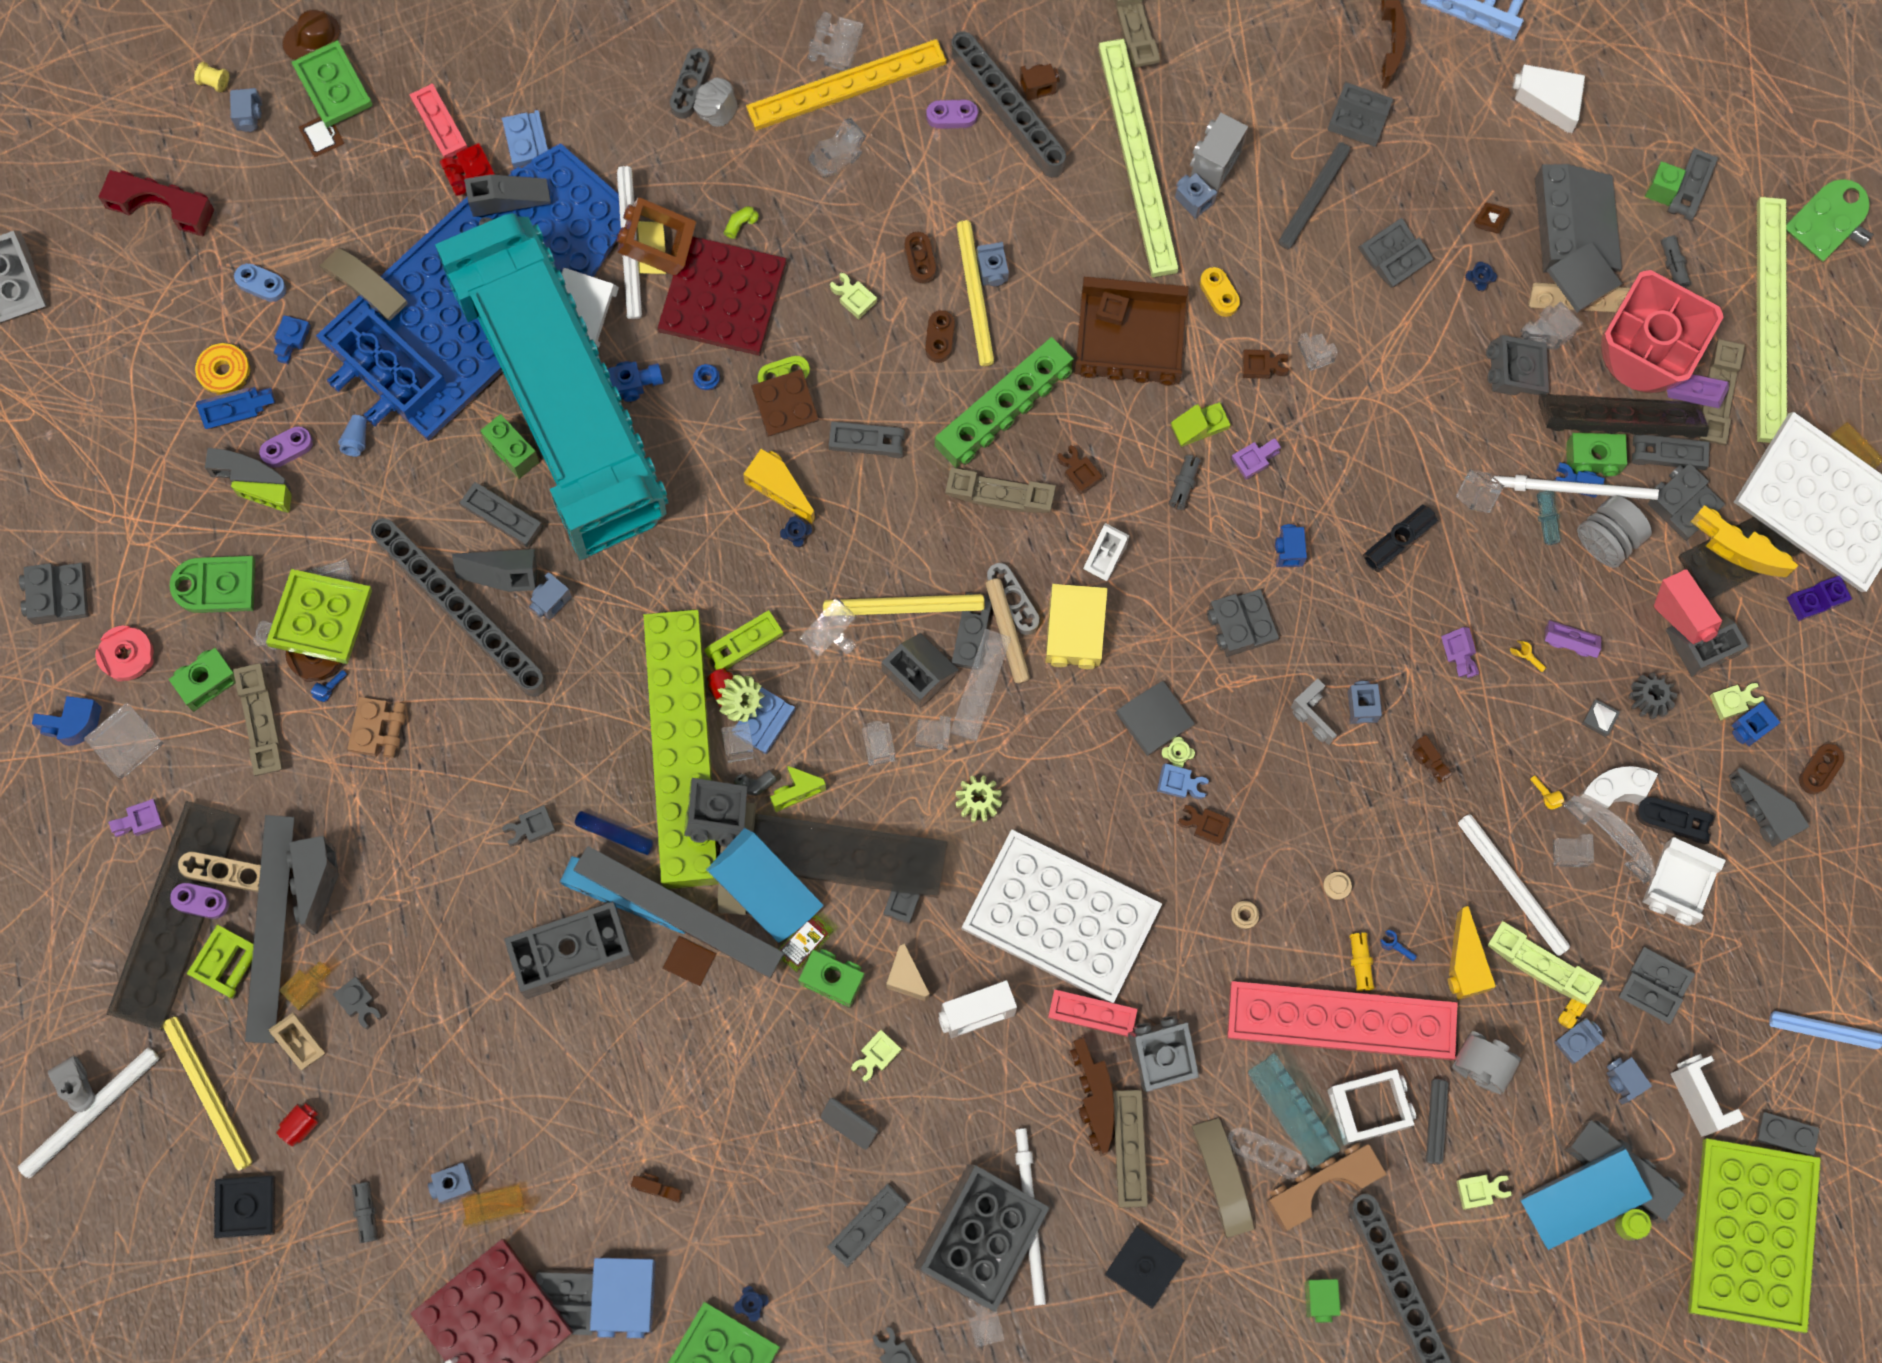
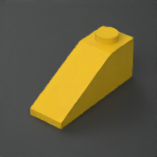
[743,449,815,524]
[1448,906,1496,1000]

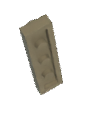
[1113,1090,1148,1208]

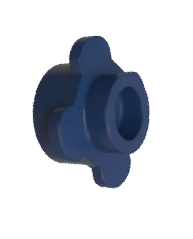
[1465,262,1497,291]
[780,516,812,547]
[734,1286,769,1322]

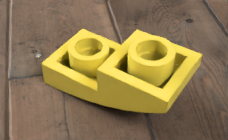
[636,221,666,274]

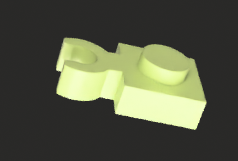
[830,273,877,319]
[1710,683,1764,721]
[851,1030,901,1082]
[1456,1175,1512,1210]

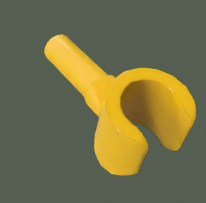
[1510,640,1546,672]
[1530,775,1564,809]

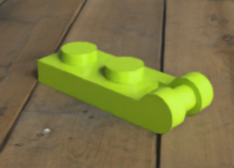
[704,610,784,670]

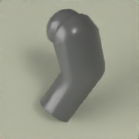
[734,770,777,796]

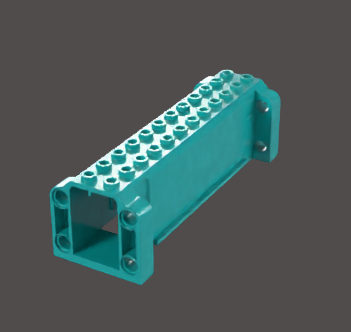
[435,213,669,561]

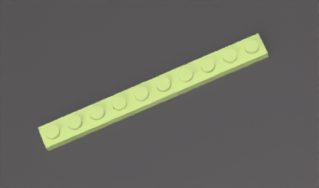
[1098,39,1178,277]
[1757,197,1787,443]

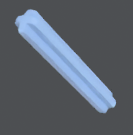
[1769,1011,1882,1049]

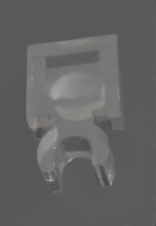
[968,1299,1004,1348]

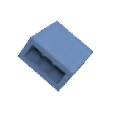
[590,1258,656,1338]

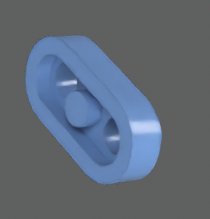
[234,264,286,302]

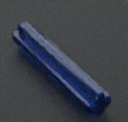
[574,811,654,855]

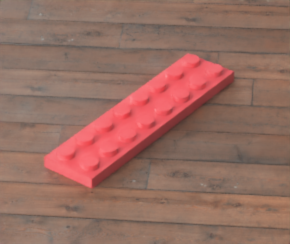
[1227,981,1457,1060]

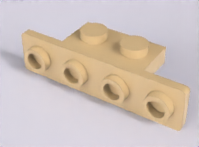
[1528,283,1630,312]

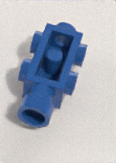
[607,361,664,402]

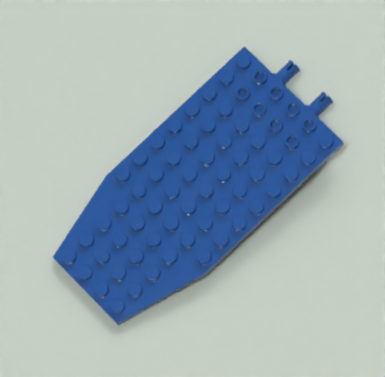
[316,143,621,441]

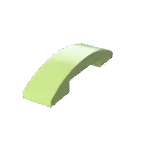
[1488,921,1602,1005]

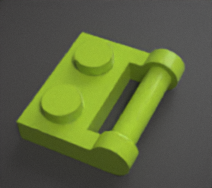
[187,925,253,999]

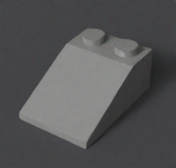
[0,230,46,322]

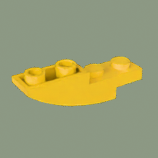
[1690,505,1798,577]

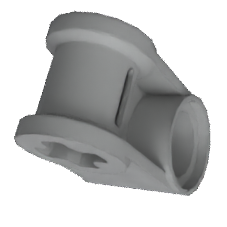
[48,1055,95,1113]

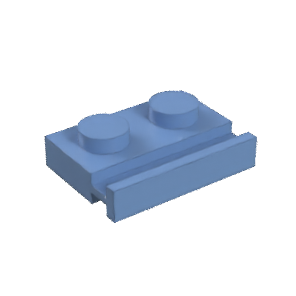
[502,110,548,168]
[732,687,795,755]

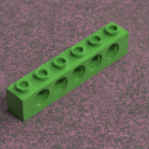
[935,337,1073,468]

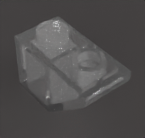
[1520,301,1583,350]

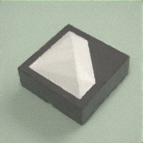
[1581,699,1620,737]

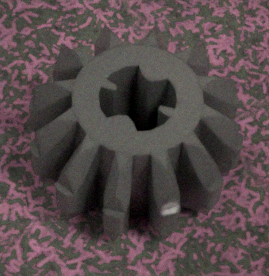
[1628,672,1677,720]

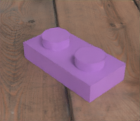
[1667,374,1729,408]
[1545,620,1601,658]

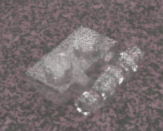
[807,12,864,71]

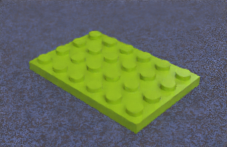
[1688,1138,1821,1333]

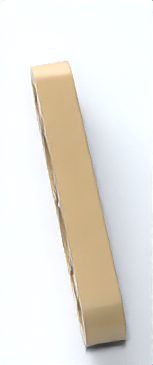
[178,852,290,892]

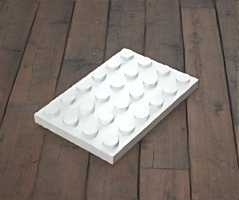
[1734,412,1882,592]
[961,829,1162,1003]

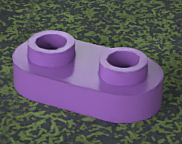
[926,100,978,129]
[260,427,313,468]
[170,883,229,919]

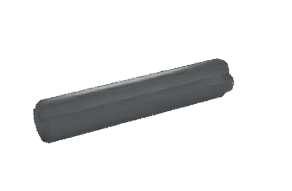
[1426,1079,1448,1165]

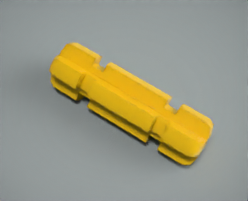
[1558,987,1599,1029]

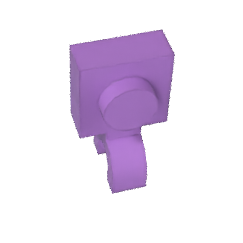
[1231,439,1281,480]
[1441,627,1479,678]
[109,799,163,837]

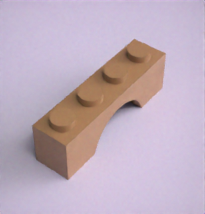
[1266,1143,1387,1233]

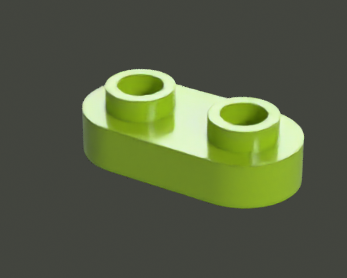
[757,356,810,383]

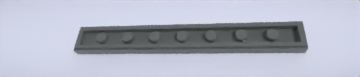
[245,815,294,1044]
[573,846,784,979]

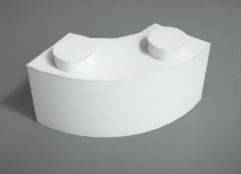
[1576,766,1658,814]

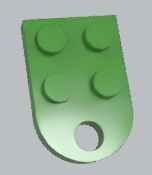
[1786,179,1869,263]
[170,556,255,613]

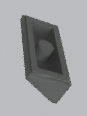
[821,1098,878,1150]

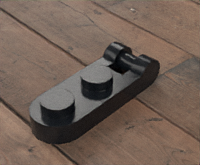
[1636,797,1715,844]

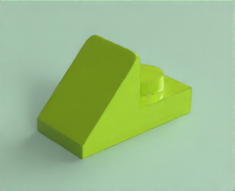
[1171,402,1230,447]
[770,766,826,813]

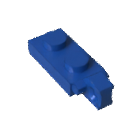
[196,387,275,429]

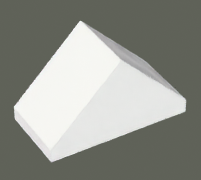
[1083,523,1129,581]

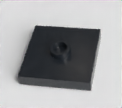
[214,1175,275,1239]
[1104,1226,1185,1309]

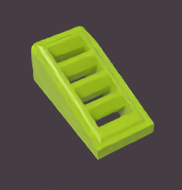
[231,481,292,513]

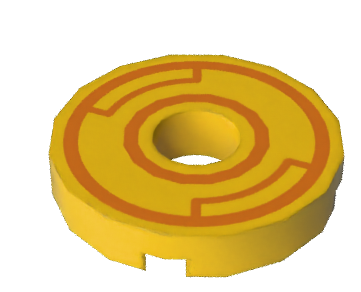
[195,343,250,395]

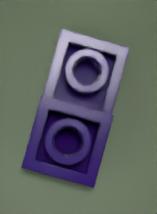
[1787,576,1852,622]

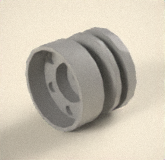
[1577,495,1652,568]

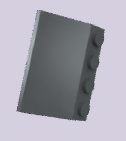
[1535,164,1622,273]
[913,1164,1050,1312]

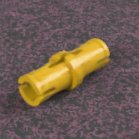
[1349,933,1375,992]

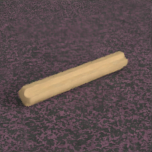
[986,578,1030,683]

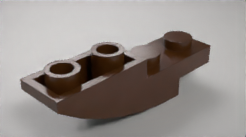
[1069,1037,1114,1157]

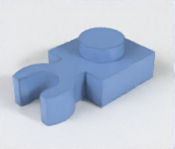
[1157,763,1209,799]

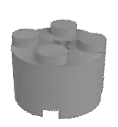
[1452,1031,1521,1094]

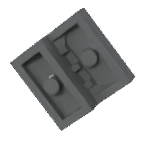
[1327,82,1393,147]
[1358,218,1433,288]
[1546,242,1622,313]
[1115,681,1195,756]
[1618,946,1695,1024]
[536,1269,593,1335]

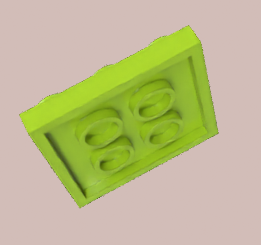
[266,569,372,664]

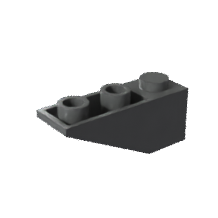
[465,175,551,217]
[452,549,537,592]
[1729,768,1810,847]

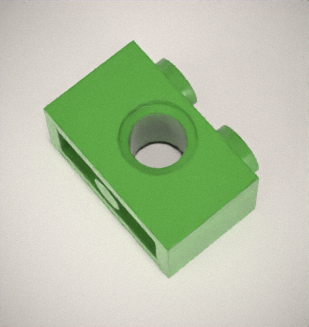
[480,414,540,479]
[1566,433,1627,477]
[169,648,236,712]
[798,949,865,1008]

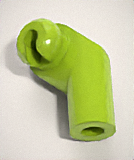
[724,206,759,239]

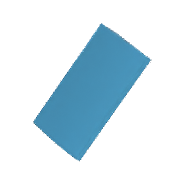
[706,828,823,943]
[1520,1146,1653,1250]

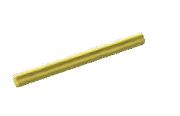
[957,220,994,366]
[823,594,985,616]
[163,1017,252,1170]

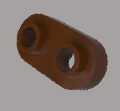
[904,232,936,283]
[925,310,955,363]
[1799,744,1844,795]

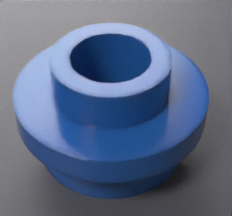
[693,364,720,390]

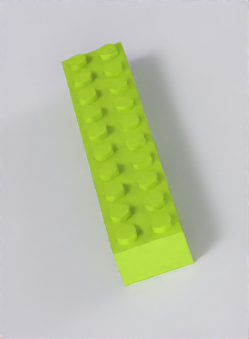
[643,610,718,889]

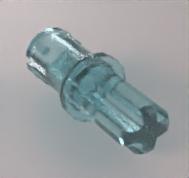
[1536,491,1560,545]

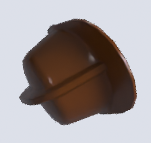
[283,10,340,60]

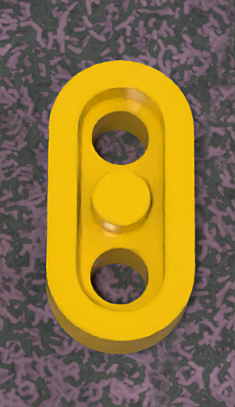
[1200,267,1240,317]

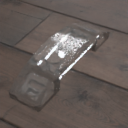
[1564,795,1656,884]

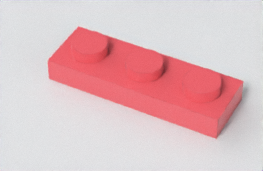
[409,83,468,158]
[1048,989,1137,1037]

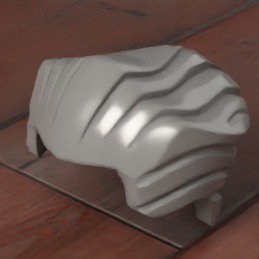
[693,78,738,127]

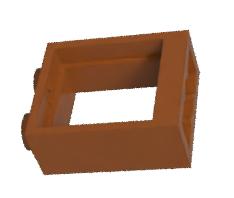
[617,197,696,275]

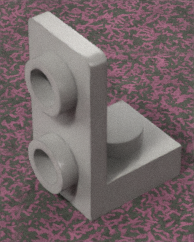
[1291,679,1337,745]

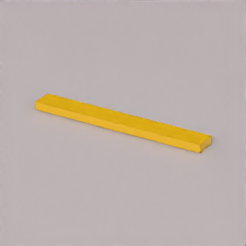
[746,39,946,131]

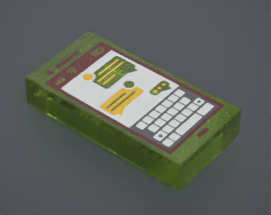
[778,914,834,973]

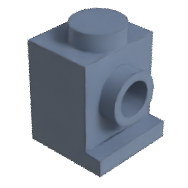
[230,88,262,132]
[1175,173,1217,219]
[976,242,1009,286]
[529,572,572,620]
[1348,681,1382,724]
[1606,1057,1652,1105]
[428,1162,476,1204]

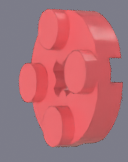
[95,625,154,682]

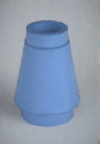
[338,415,367,457]

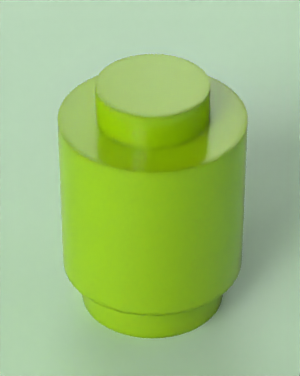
[1615,1209,1651,1241]

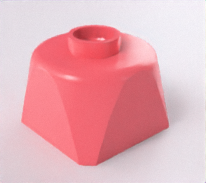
[1601,270,1724,393]

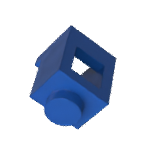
[1275,524,1307,567]
[1731,701,1781,746]

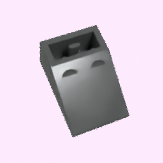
[286,836,339,935]

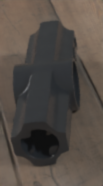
[1363,504,1438,573]

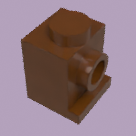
[1019,64,1060,101]

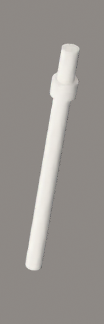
[1493,475,1659,500]
[1015,1129,1046,1306]

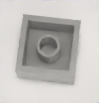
[1190,113,1248,191]

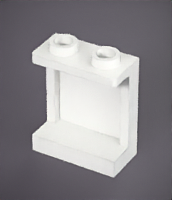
[562,268,619,347]
[1642,837,1725,926]
[1671,1054,1744,1137]

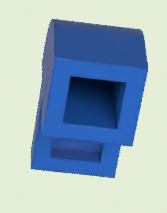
[32,696,102,746]

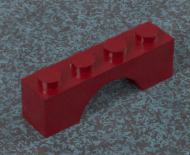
[98,170,214,237]

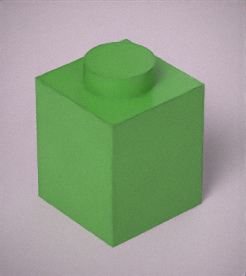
[1645,161,1686,206]
[1304,1279,1340,1323]

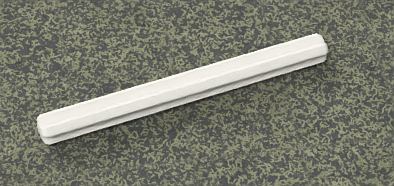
[617,166,642,319]
[1458,814,1570,956]
[18,1048,159,1178]

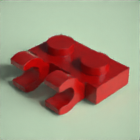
[440,143,495,196]

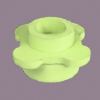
[1162,737,1195,768]

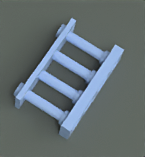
[1421,0,1524,40]

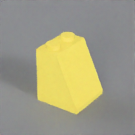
[1045,584,1107,669]

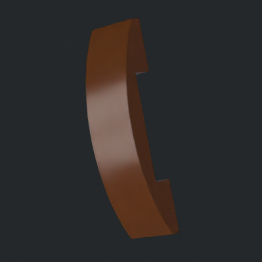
[1381,0,1406,89]

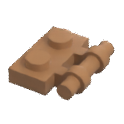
[347,697,406,758]

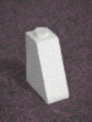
[1512,65,1585,133]

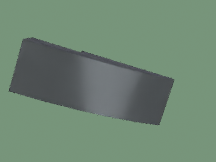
[205,448,291,491]

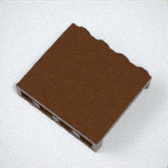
[1075,277,1189,386]

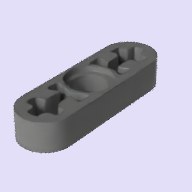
[670,48,710,119]

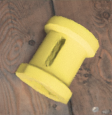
[194,62,229,92]

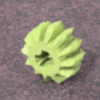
[716,675,765,722]
[955,776,1002,822]

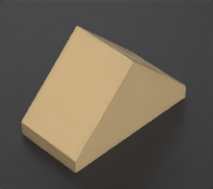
[887,944,930,1001]
[269,1013,325,1070]

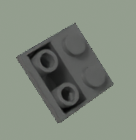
[1666,607,1749,677]
[881,633,959,708]

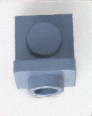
[1554,1018,1605,1065]

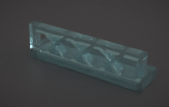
[1247,1053,1340,1169]

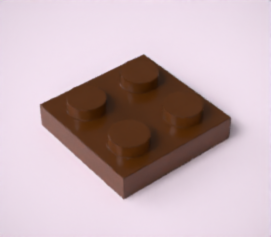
[751,369,819,437]

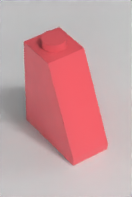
[1654,569,1722,644]

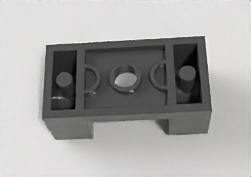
[504,902,635,999]

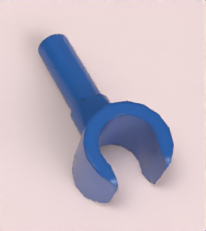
[311,670,347,702]
[1380,930,1417,961]

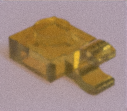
[279,962,332,1011]

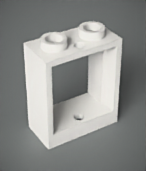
[938,980,1017,1039]
[1327,1069,1416,1146]

